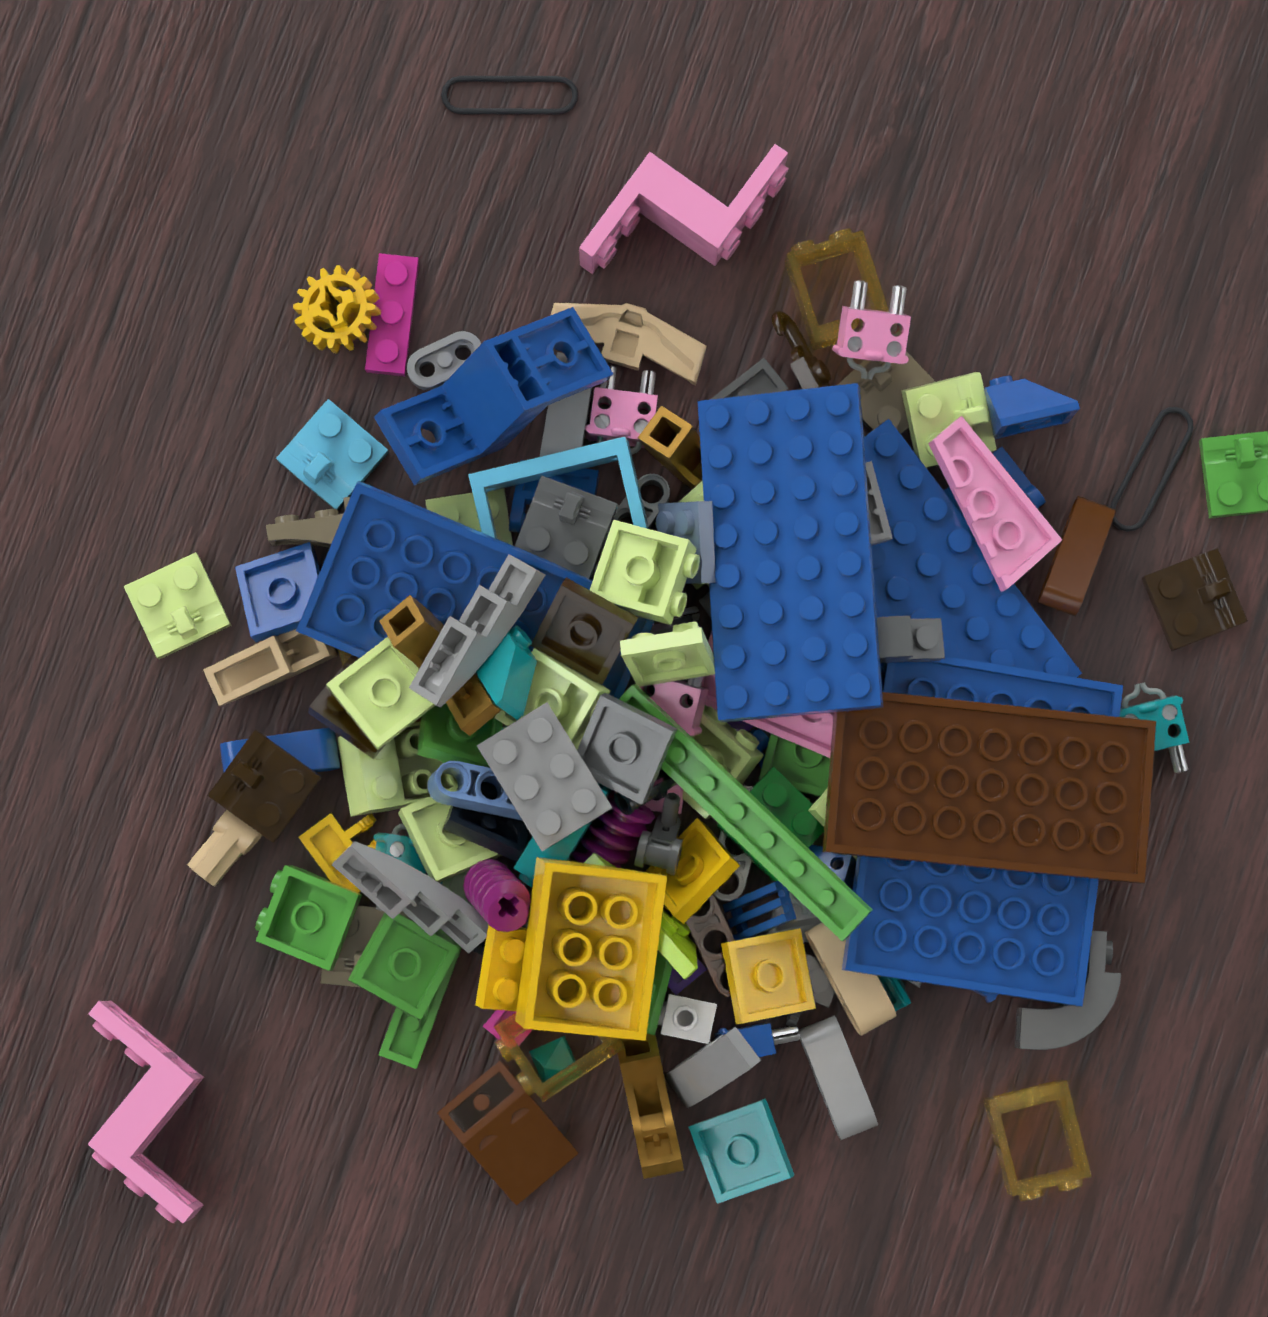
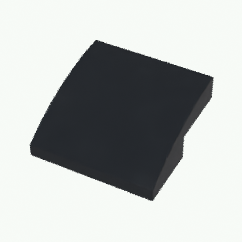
[443,782,529,862]

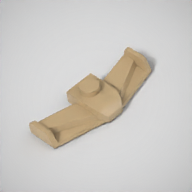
[551,303,707,386]

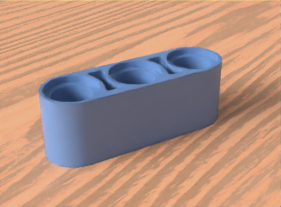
[427,761,522,820]

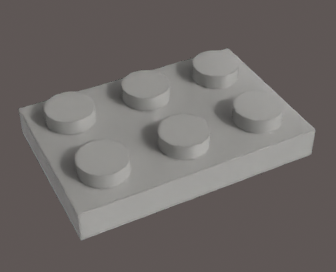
[477,702,613,851]

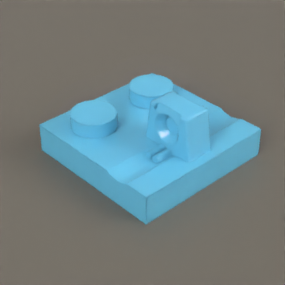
[276,399,389,510]

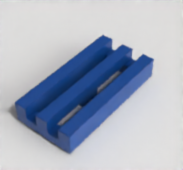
[723,881,797,940]

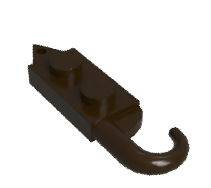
[771,311,831,389]

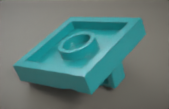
[689,1098,794,1204]

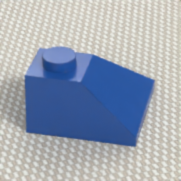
[984,376,1080,439]

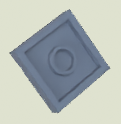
[656,501,716,584]

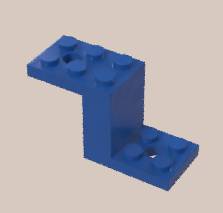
[374,307,613,486]

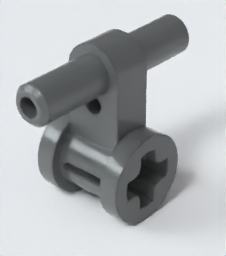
[635,793,683,876]

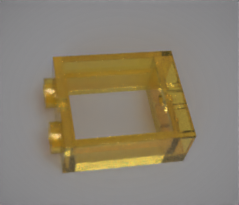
[785,228,889,351]
[494,1013,625,1102]
[984,1079,1092,1201]

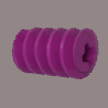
[572,797,655,869]
[463,859,531,932]

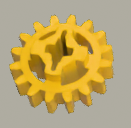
[293,265,381,354]

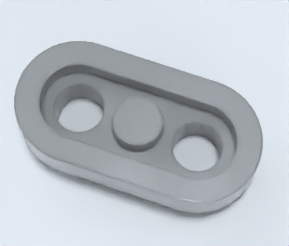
[407,331,481,390]

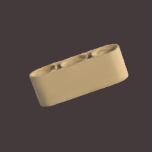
[805,923,897,1036]

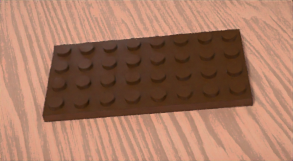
[823,692,1156,884]

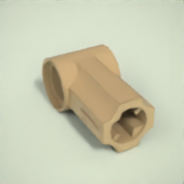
[187,810,262,887]

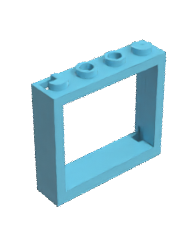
[468,437,649,539]

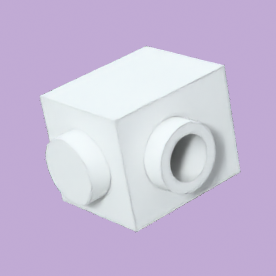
[658,994,717,1044]

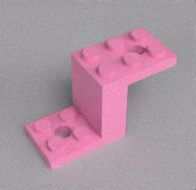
[579,144,789,274]
[88,1001,204,1223]

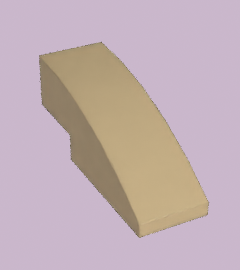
[203,630,338,706]

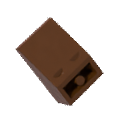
[437,1059,579,1206]

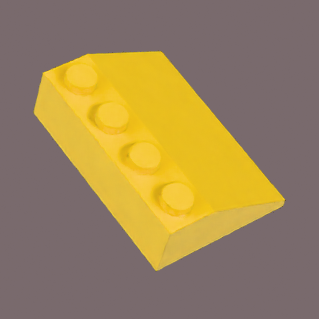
[515,857,667,1041]

